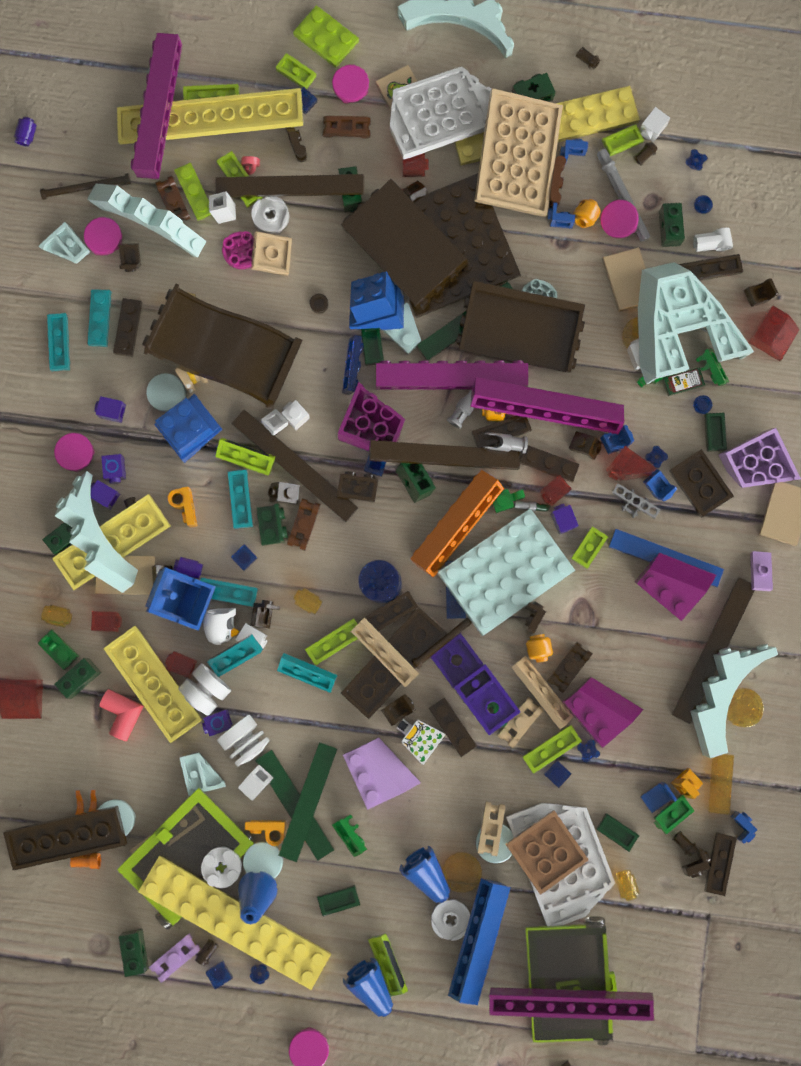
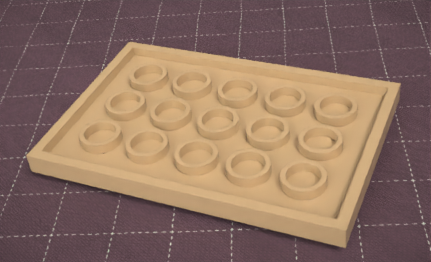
[474,88,563,217]

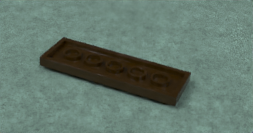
[341,607,447,719]
[3,805,127,871]

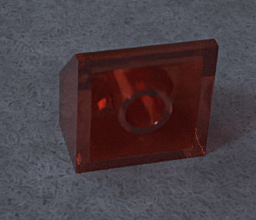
[748,305,800,362]
[606,446,657,481]
[0,680,43,719]

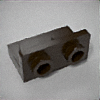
[337,471,378,503]
[525,601,546,635]

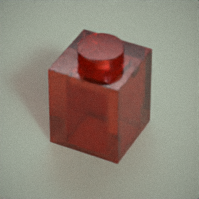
[402,153,429,177]
[540,475,572,506]
[91,611,122,632]
[165,651,198,678]

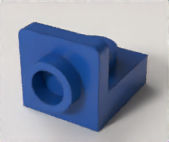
[547,202,575,229]

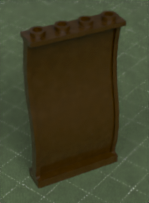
[142,284,303,410]

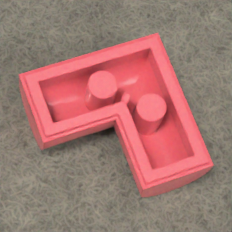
[100,689,144,741]

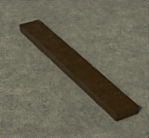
[215,174,365,197]
[232,410,358,522]
[369,440,520,470]
[672,577,755,724]

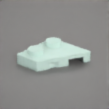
[39,222,91,264]
[383,303,421,355]
[180,752,226,796]

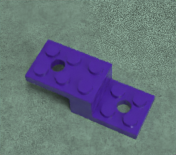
[430,633,521,736]

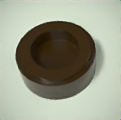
[309,294,329,314]

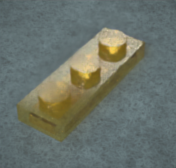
[709,754,734,815]

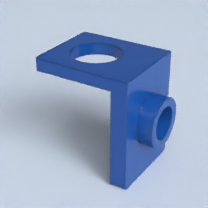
[640,782,677,813]

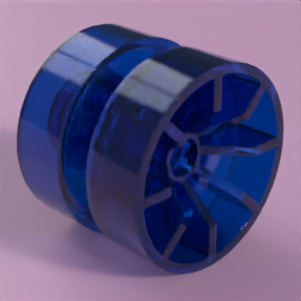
[358,560,402,603]

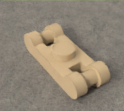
[497,697,544,748]
[477,802,505,857]

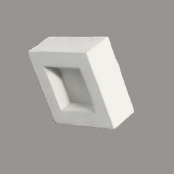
[261,409,288,436]

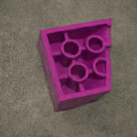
[338,383,405,451]
[634,553,716,621]
[562,677,644,748]

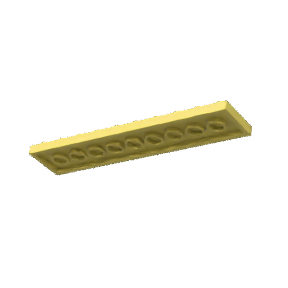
[455,86,640,166]
[117,88,303,145]
[138,855,331,990]

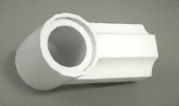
[693,228,733,252]

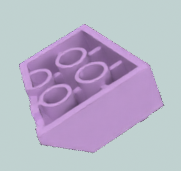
[718,428,801,488]
[343,738,421,810]

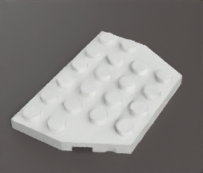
[390,67,491,159]
[506,803,615,926]

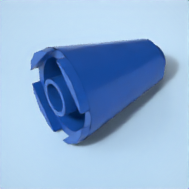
[399,846,450,903]
[238,871,278,924]
[343,958,393,1017]

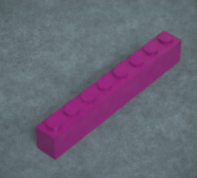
[131,33,182,179]
[376,360,529,390]
[470,377,625,434]
[489,987,654,1021]

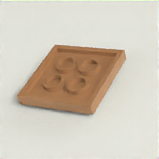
[506,810,589,895]

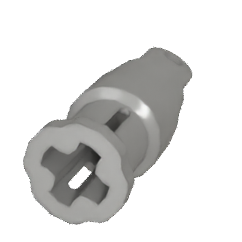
[447,390,474,429]
[483,432,528,454]

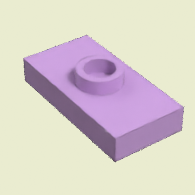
[750,551,773,591]

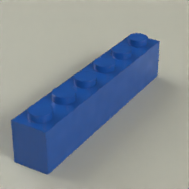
[448,878,511,1005]

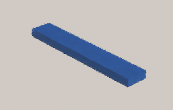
[609,529,724,587]

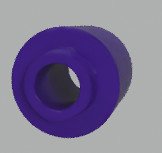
[14,117,37,147]
[173,557,203,579]

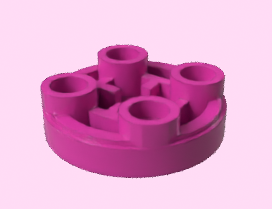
[332,65,369,104]
[600,200,639,238]
[84,217,122,255]
[222,231,254,270]
[54,433,95,472]
[289,1027,329,1066]

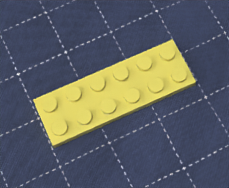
[52,494,171,590]
[103,626,203,743]

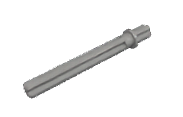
[597,149,650,242]

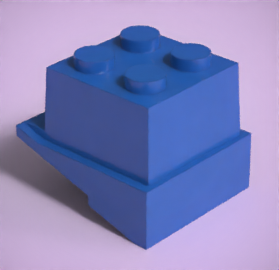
[349,271,404,330]
[154,393,222,463]
[145,567,215,631]

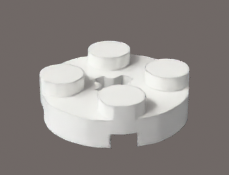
[251,197,289,234]
[201,847,242,888]
[431,899,470,941]

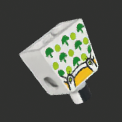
[397,719,445,765]

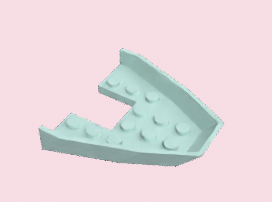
[638,262,754,384]

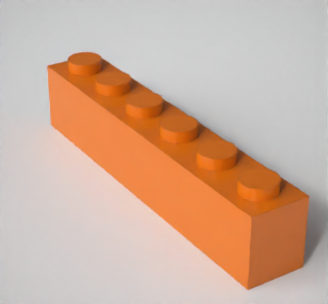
[410,469,504,578]

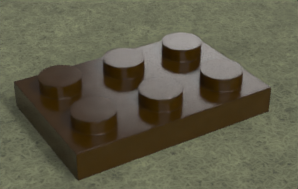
[669,449,734,518]

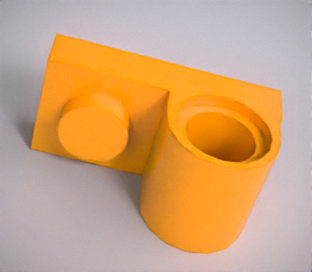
[168,487,198,528]
[671,768,703,799]
[245,820,286,846]

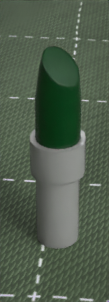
[514,501,551,511]

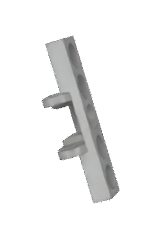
[612,484,661,519]

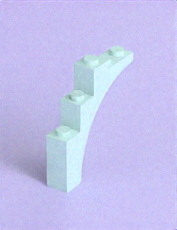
[398,0,514,58]
[87,183,206,257]
[55,471,138,593]
[690,644,778,758]

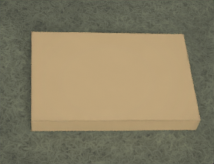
[602,247,646,311]
[759,482,801,546]
[95,556,156,595]

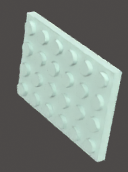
[438,509,575,636]

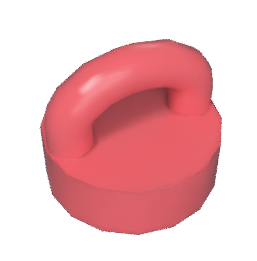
[241,156,260,175]

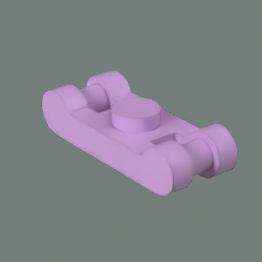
[149,934,201,983]

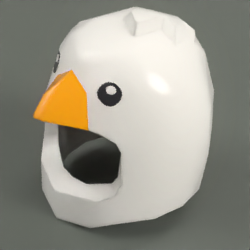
[203,608,240,645]

